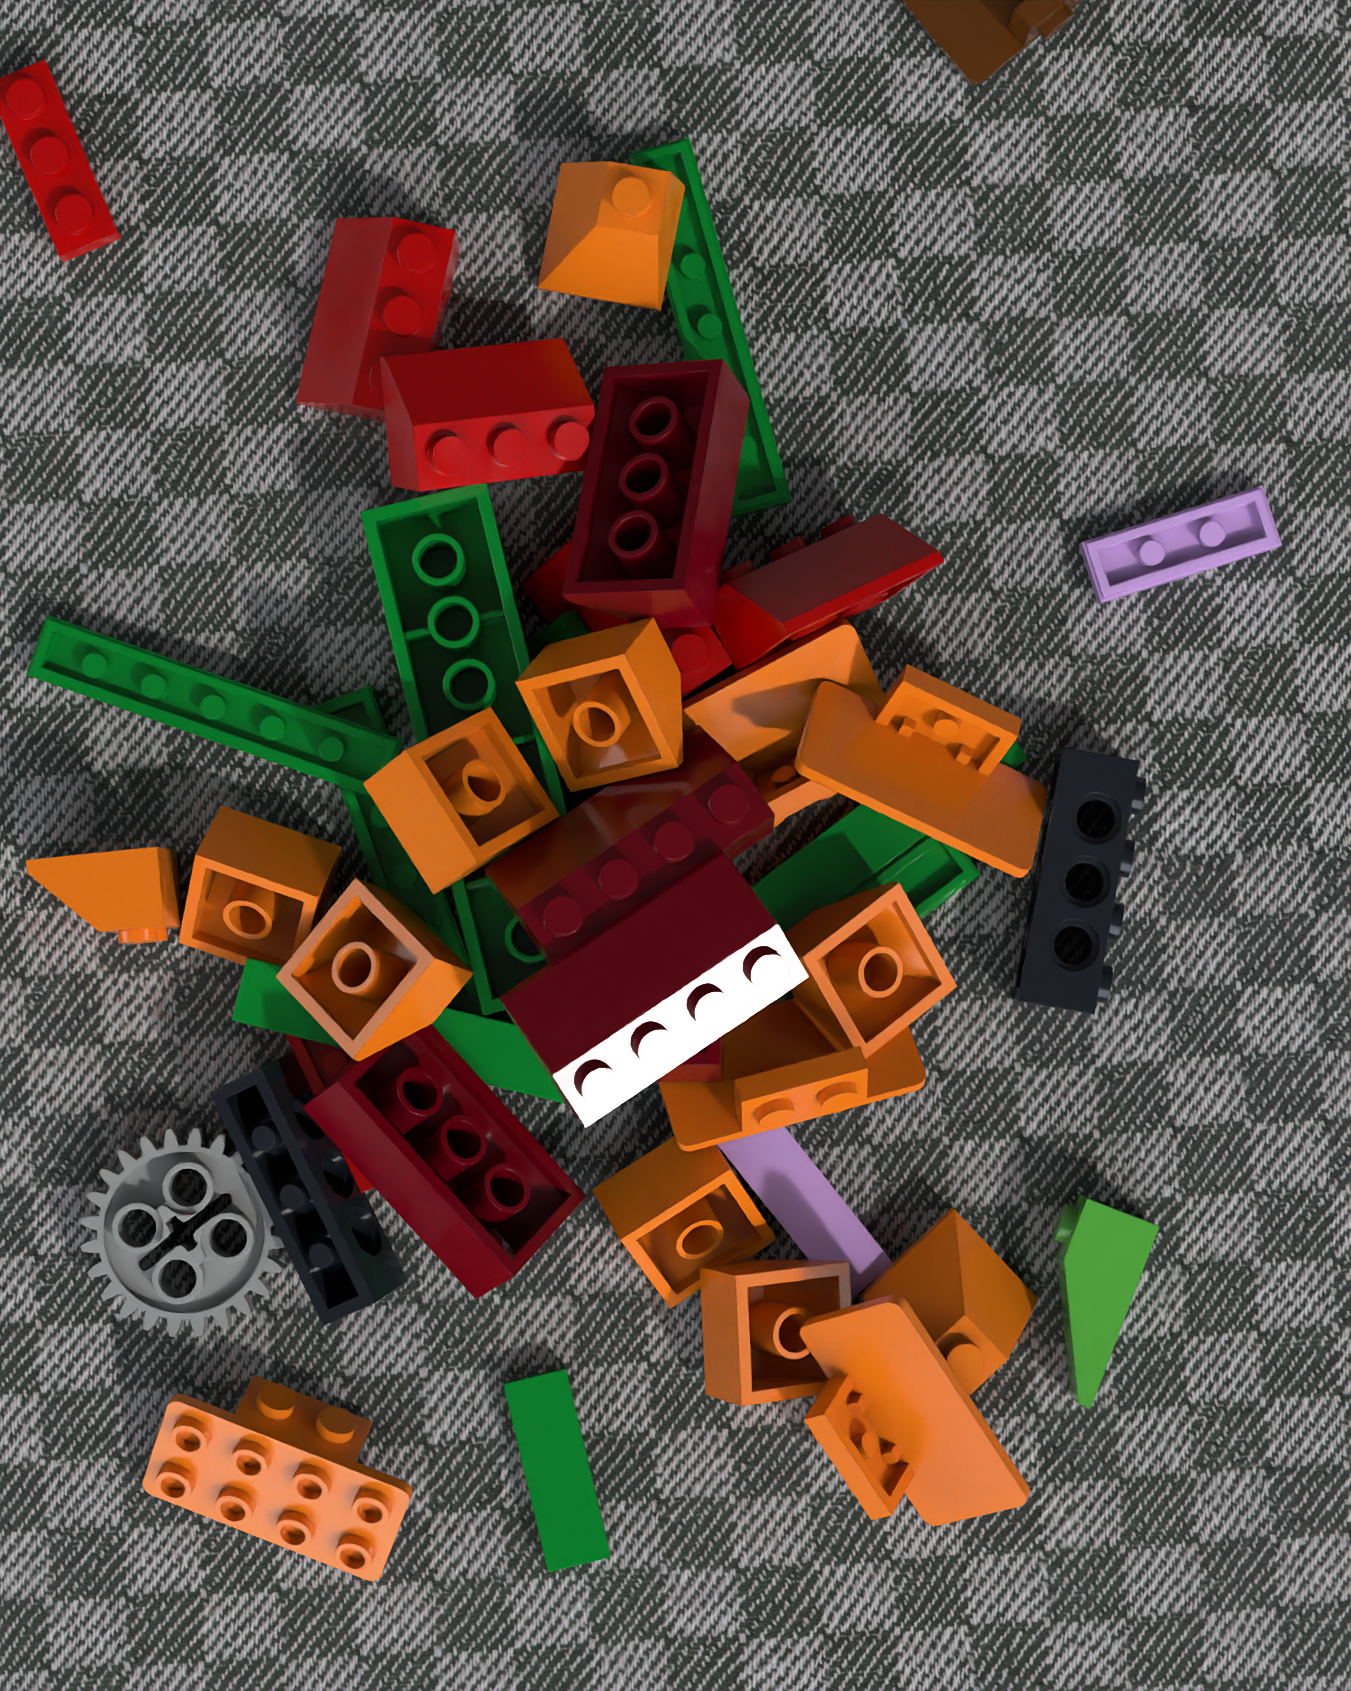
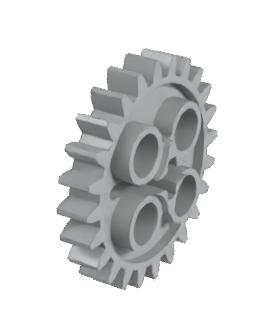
[80,1127,285,1337]

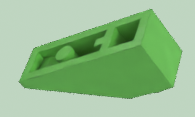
[1052,1194,1160,1409]

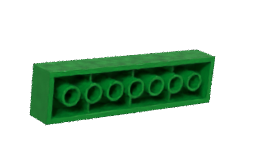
[360,483,568,1015]

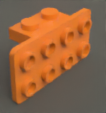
[681,619,885,827]
[794,664,1047,878]
[657,998,926,1151]
[800,1294,1030,1526]
[142,1375,413,1581]

